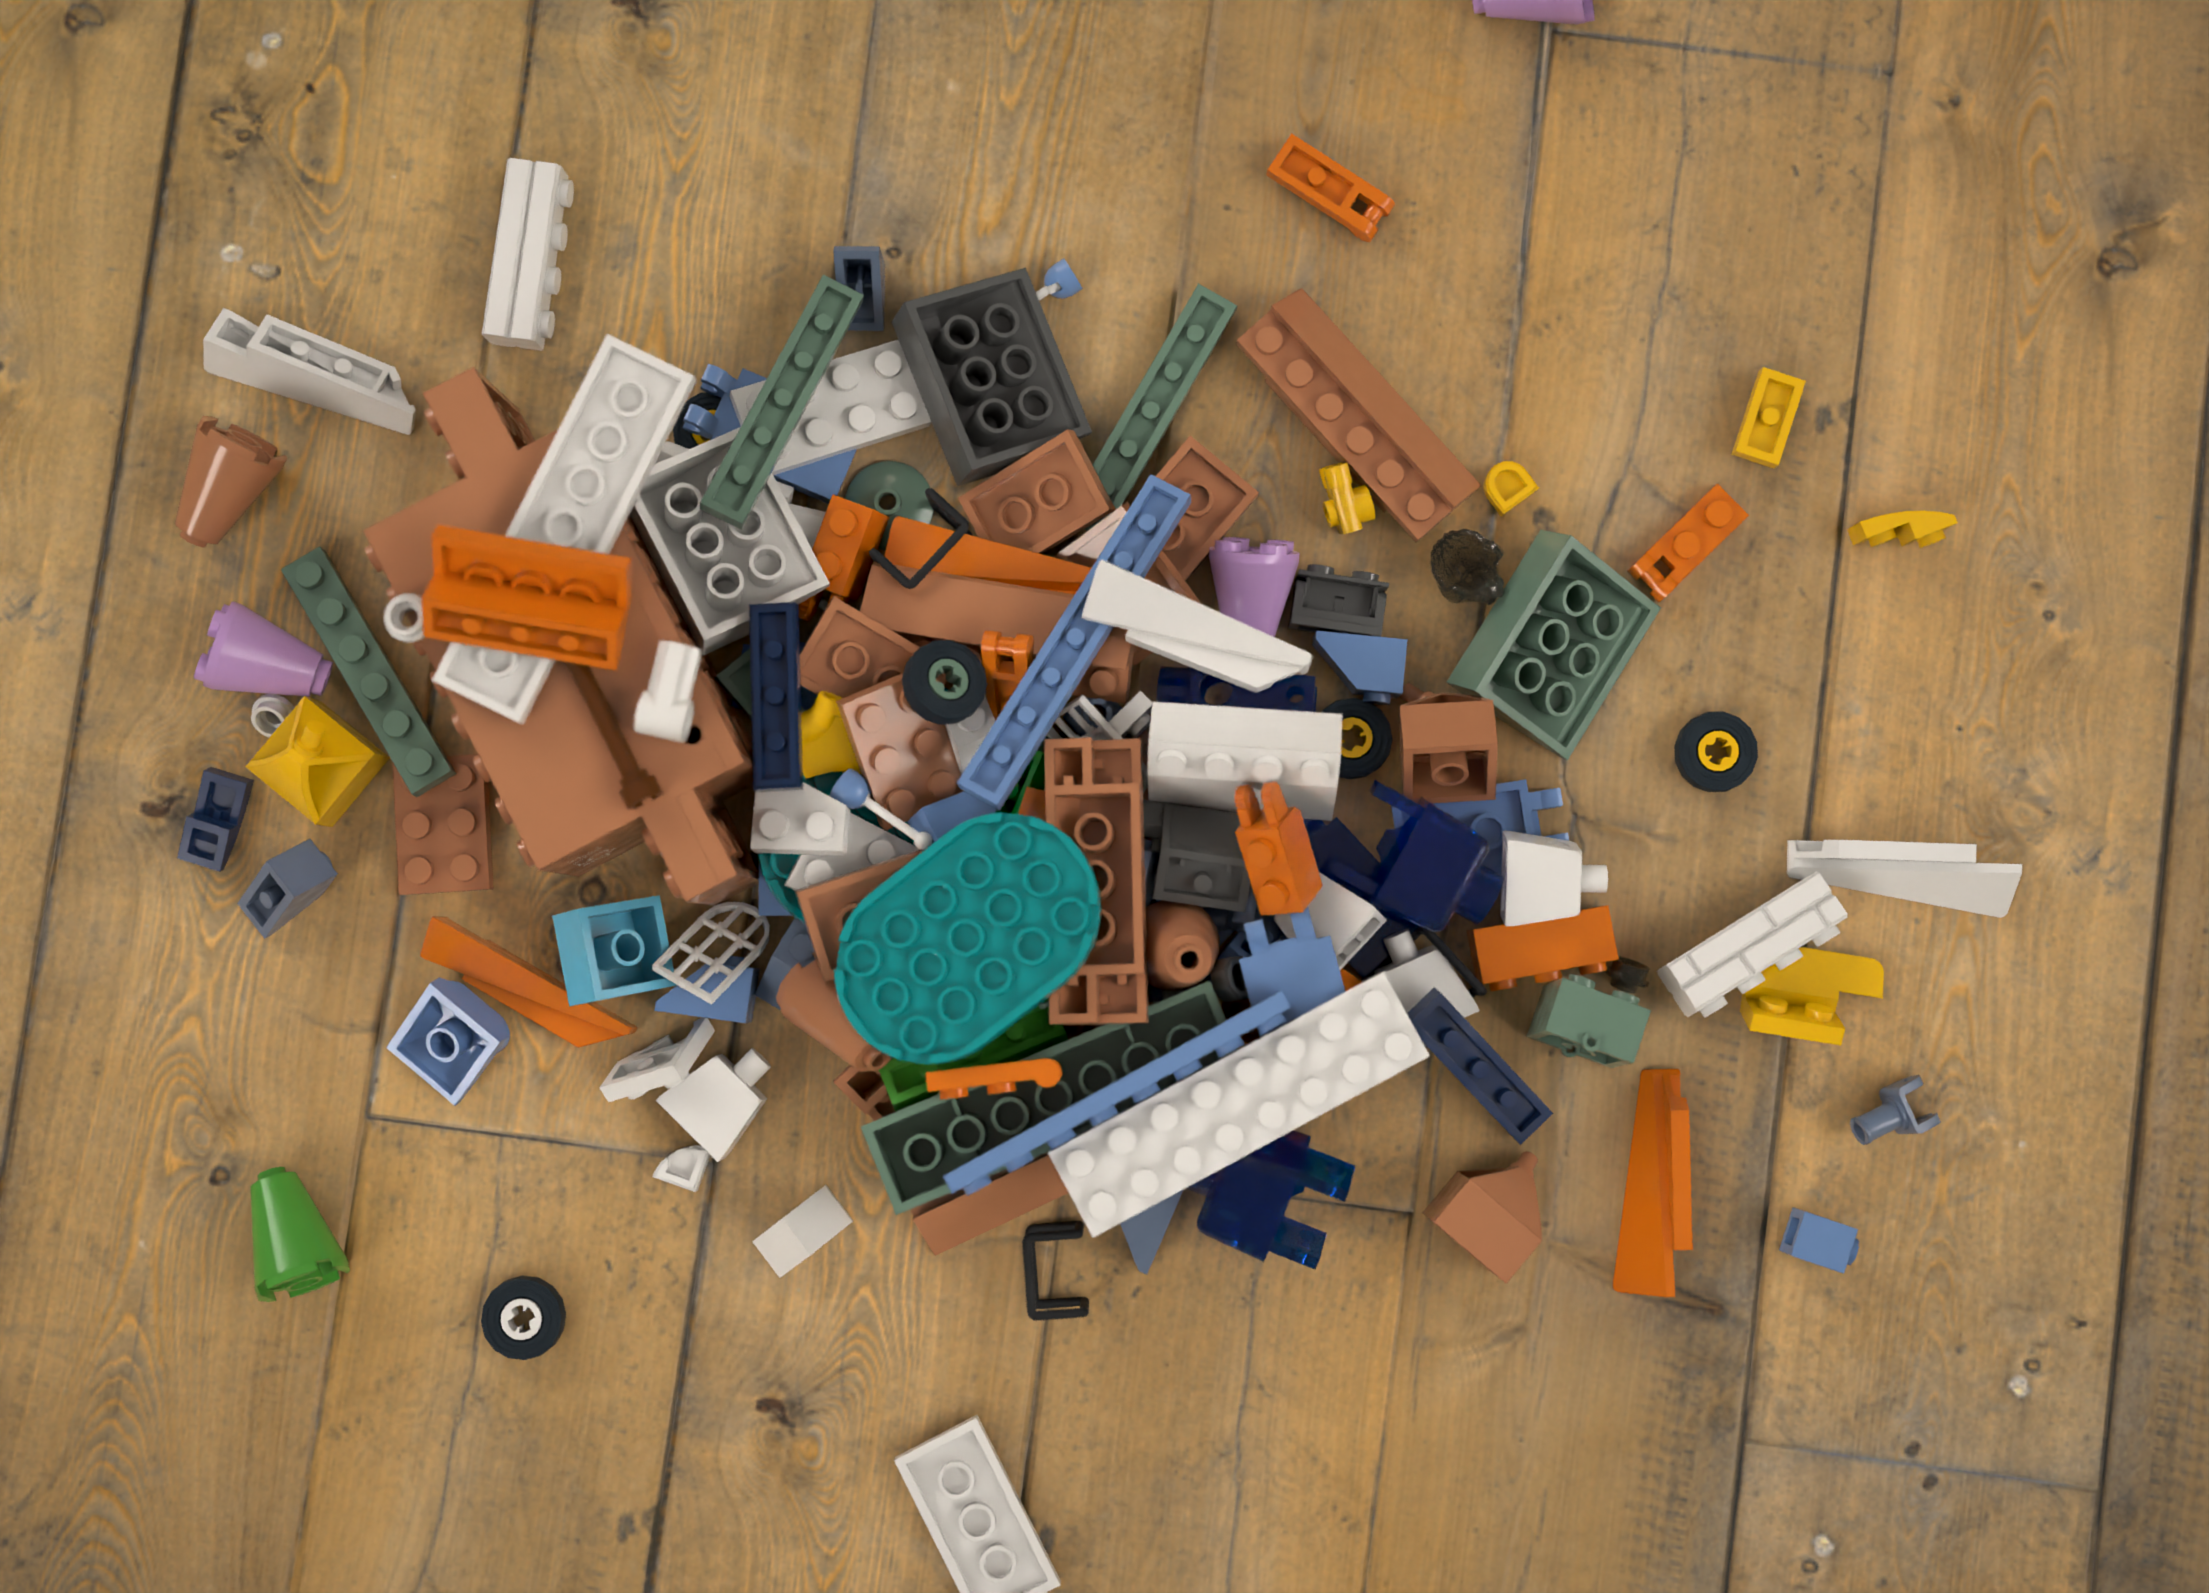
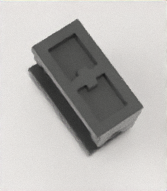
[1288,564,1389,637]

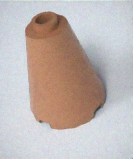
[175,416,287,548]
[1146,900,1220,991]
[776,953,891,1072]

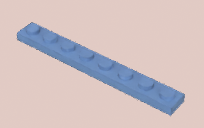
[957,474,1192,811]
[943,991,1291,1196]

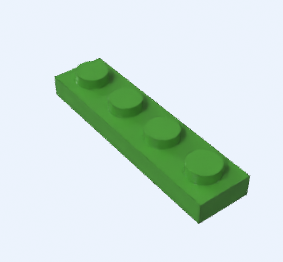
[879,998,1068,1112]

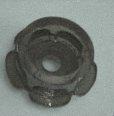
[1605,956,1650,993]

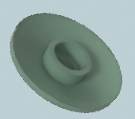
[845,461,934,550]

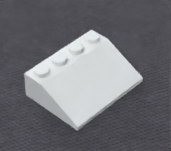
[630,427,830,656]
[1148,702,1342,821]

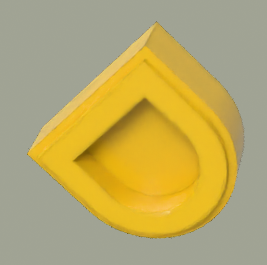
[1483,461,1539,517]

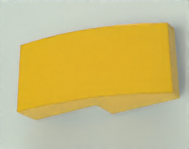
[1847,510,1958,548]

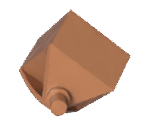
[1399,683,1498,805]
[1422,1151,1543,1284]

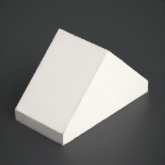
[752,1185,853,1278]

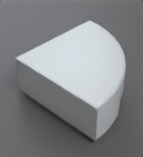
[652,1145,710,1192]

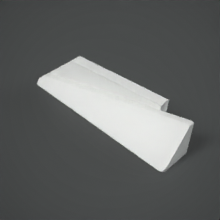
[203,308,416,435]
[1082,560,1313,693]
[1787,840,2022,918]

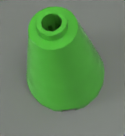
[250,1167,350,1302]

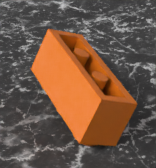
[1466,905,1619,991]

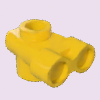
[1319,462,1375,534]

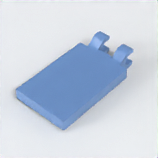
[683,364,857,504]
[1390,779,1569,891]
[1239,907,1345,1037]

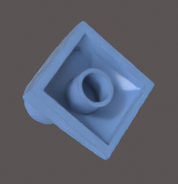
[386,977,510,1106]

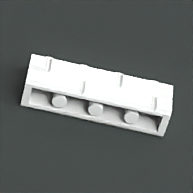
[482,158,574,351]
[1657,871,1848,1018]

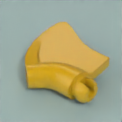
[801,691,862,779]

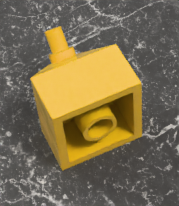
[245,696,390,827]

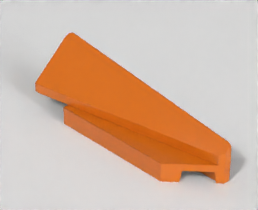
[884,516,1091,595]
[420,916,638,1048]
[1613,1069,1693,1297]

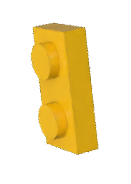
[1731,367,1806,469]

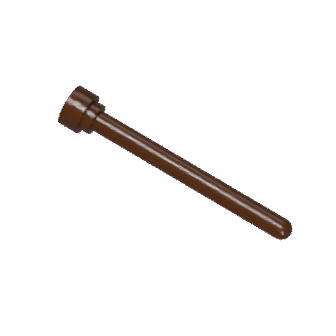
[566,662,663,810]

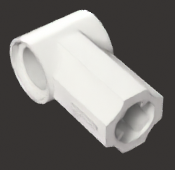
[634,640,703,743]

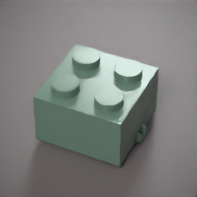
[1526,974,1651,1068]

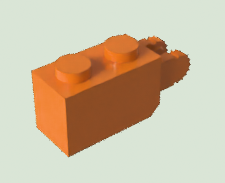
[799,494,890,621]
[1234,782,1323,916]

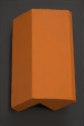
[421,524,632,671]

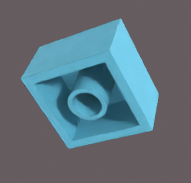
[552,895,677,1006]

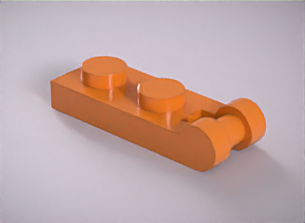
[1266,133,1395,242]
[1627,483,1749,603]
[981,630,1034,721]
[926,1058,1063,1100]

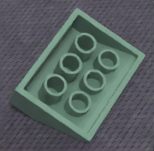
[1447,530,1661,760]

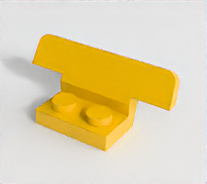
[1740,947,1884,1046]

